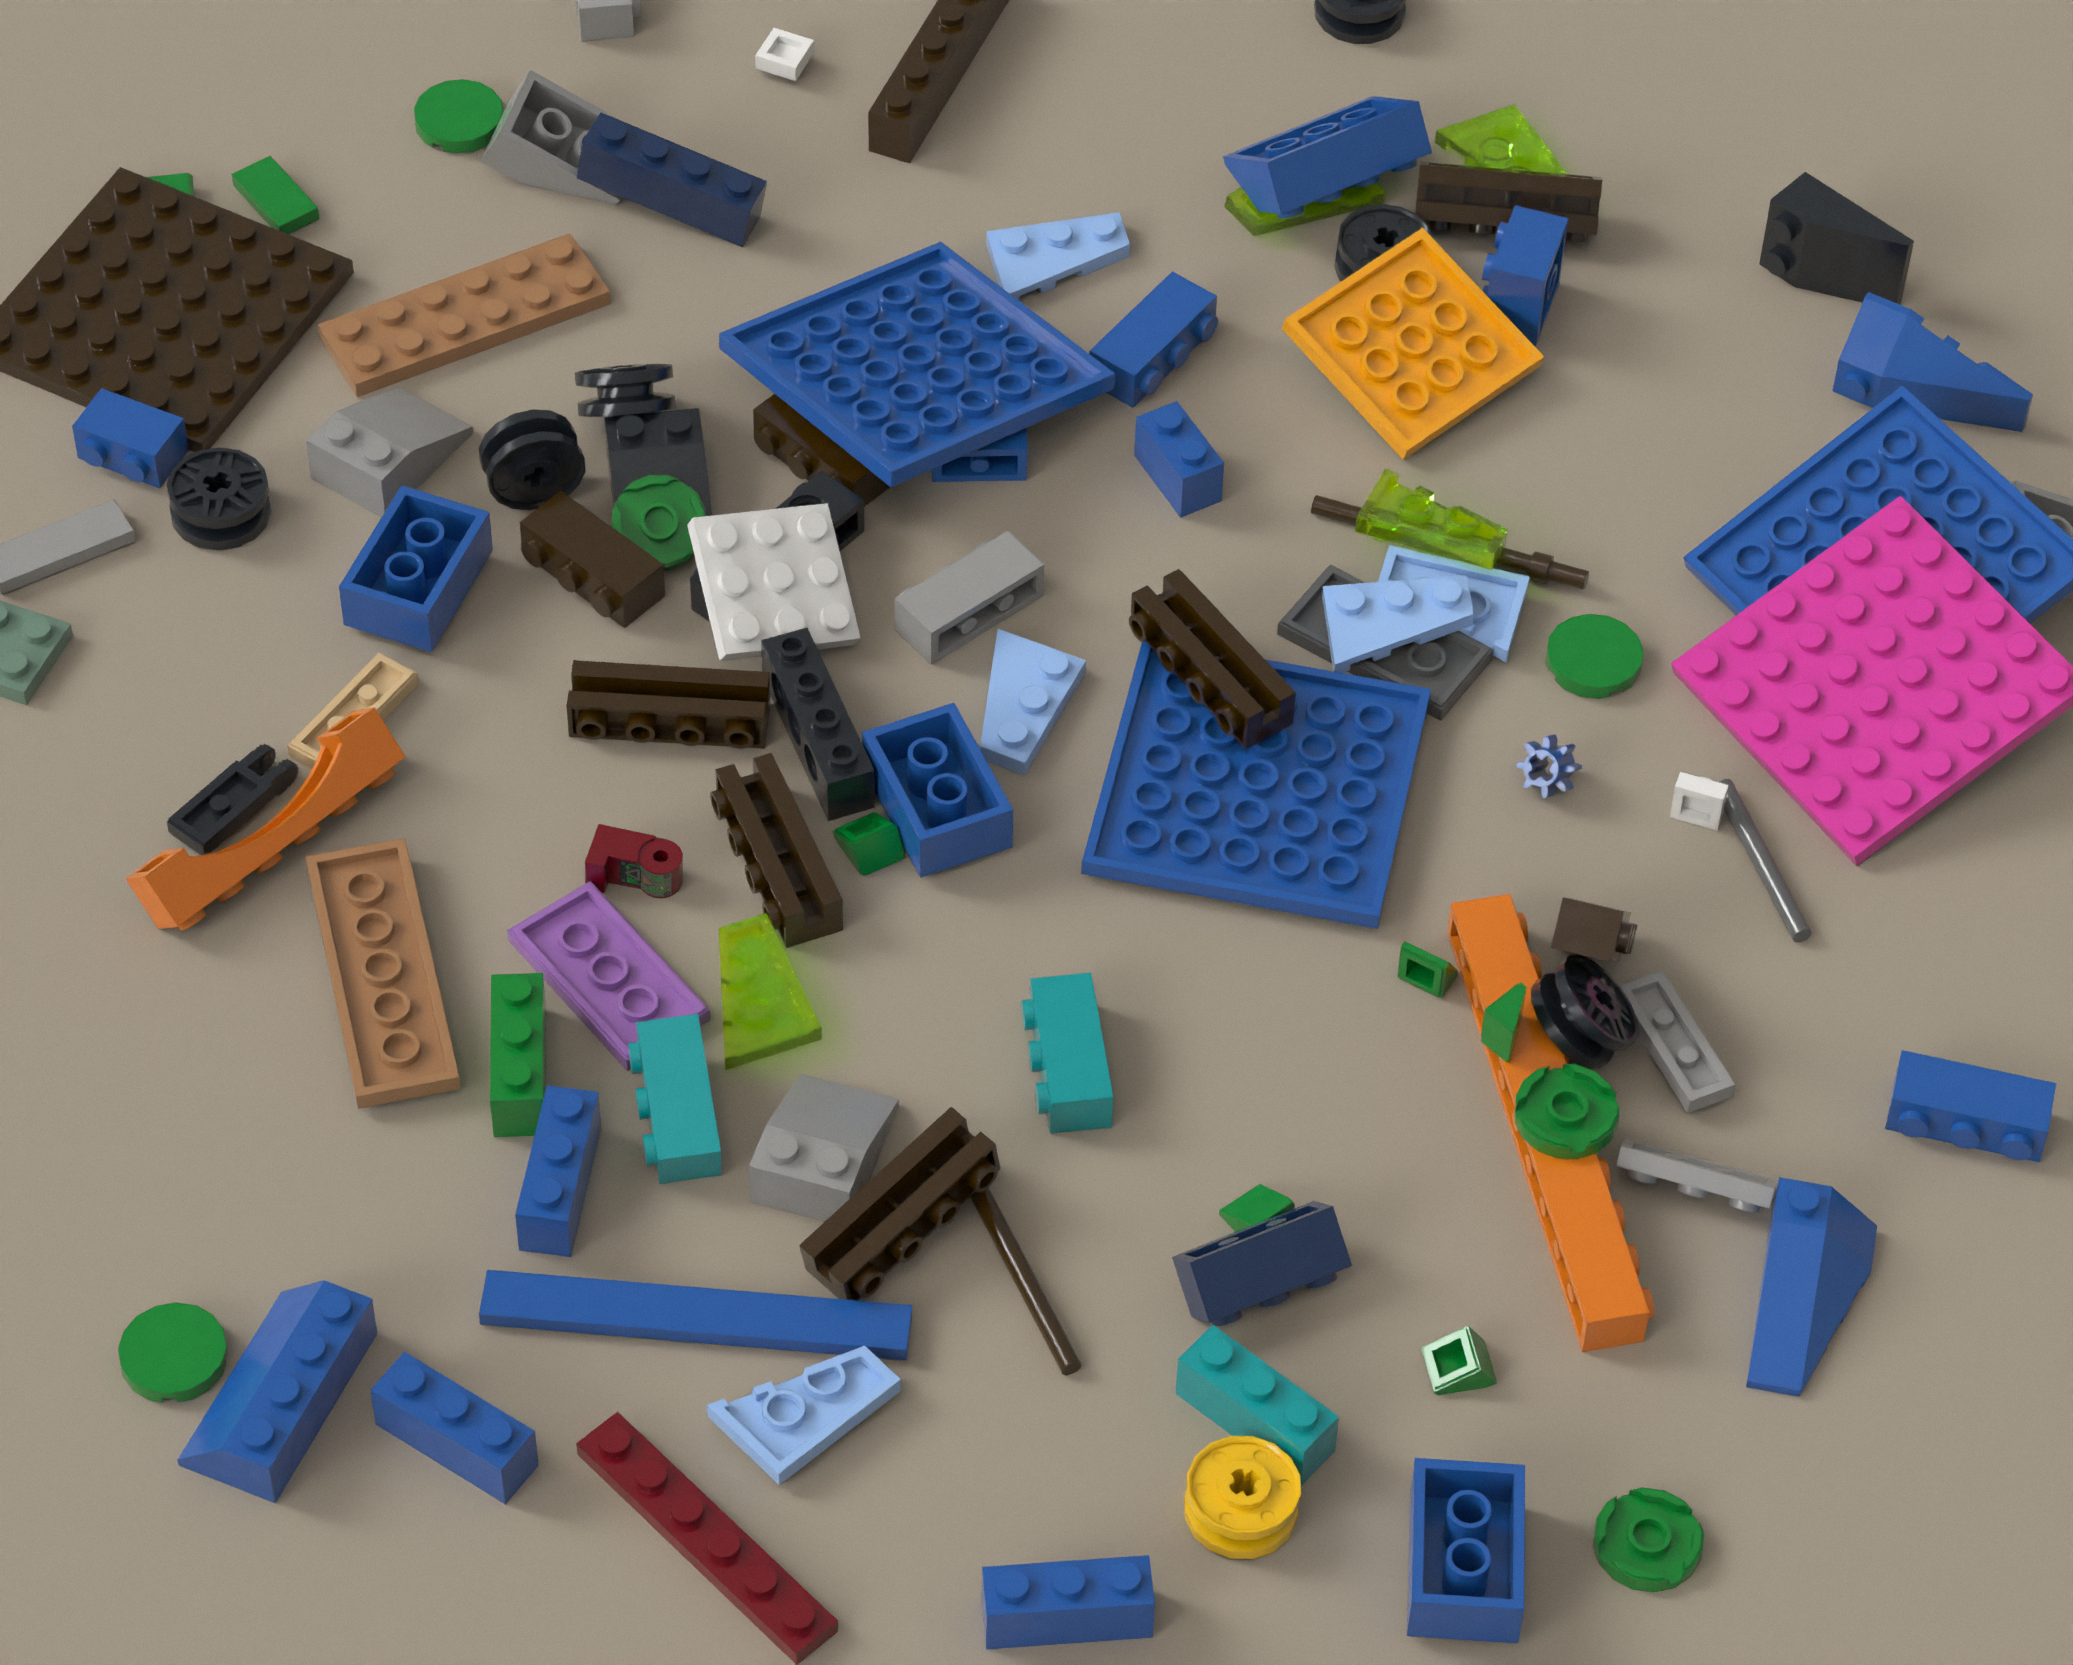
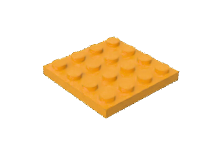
[1282,228,1544,460]

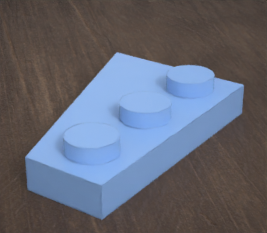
[986,212,1130,300]
[1378,545,1530,663]
[1322,575,1474,673]
[980,629,1086,775]
[707,1346,901,1485]

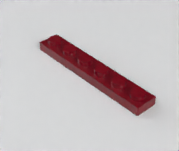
[576,1411,838,1665]

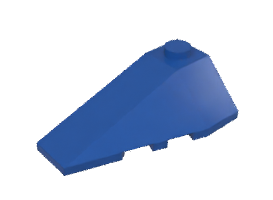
[1833,292,2033,432]
[1746,1177,1877,1397]

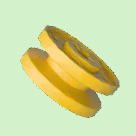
[1184,1436,1301,1559]

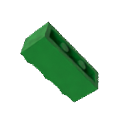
[490,973,546,1137]

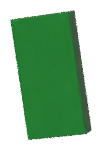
[231,156,319,234]

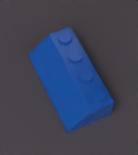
[1223,96,1432,218]
[177,1280,377,1503]

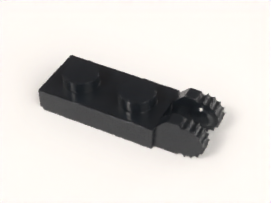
[167,743,299,855]

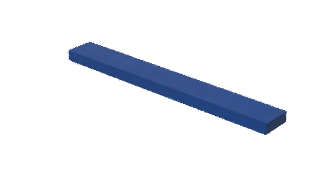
[479,1270,912,1360]

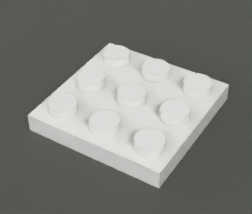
[687,503,861,661]

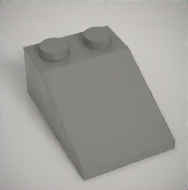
[481,69,621,205]
[306,387,473,517]
[749,1074,899,1222]

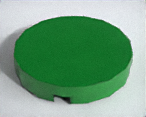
[414,79,503,153]
[612,475,706,571]
[1545,614,1643,699]
[1514,1064,1620,1159]
[118,1302,228,1402]
[1593,1487,1704,1593]

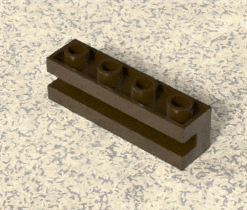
[1415,162,1602,242]
[1129,569,1296,750]
[566,660,771,749]
[710,752,843,948]
[799,1107,1001,1301]

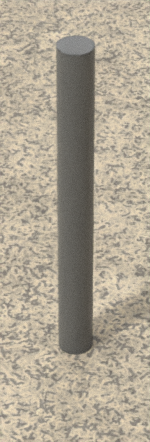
[1719,779,1812,942]

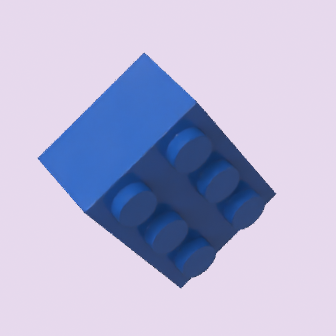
[339,485,493,652]
[862,703,1013,878]
[1407,1458,1525,1643]

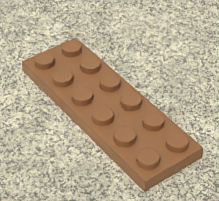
[318,233,611,397]
[305,838,461,1109]

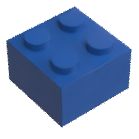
[1482,205,1569,346]

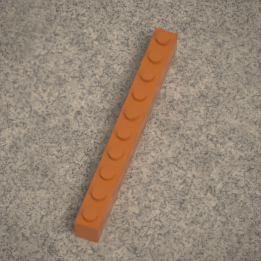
[1447,894,1654,1352]

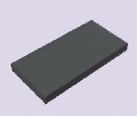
[1277,564,1494,721]

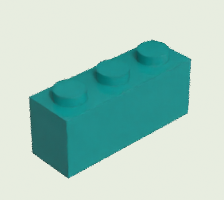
[1021,973,1113,1134]
[628,1014,722,1184]
[1175,1325,1339,1485]

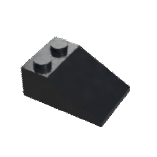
[1759,172,1914,305]
[604,408,712,516]

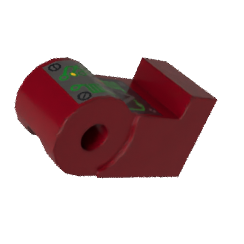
[585,824,683,898]

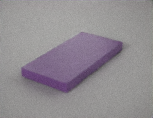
[507,881,711,1071]

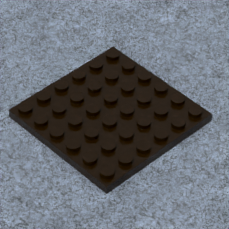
[0,167,354,453]

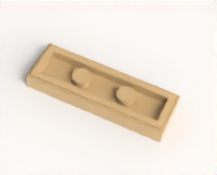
[287,652,419,769]

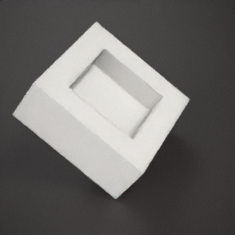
[755,28,814,81]
[1670,772,1728,831]

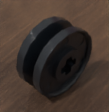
[1314,0,1406,44]
[1334,204,1434,282]
[574,364,676,417]
[478,409,586,510]
[167,447,271,550]
[1531,954,1639,1070]

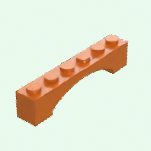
[125,707,406,931]

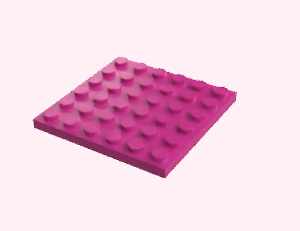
[1671,495,2073,866]

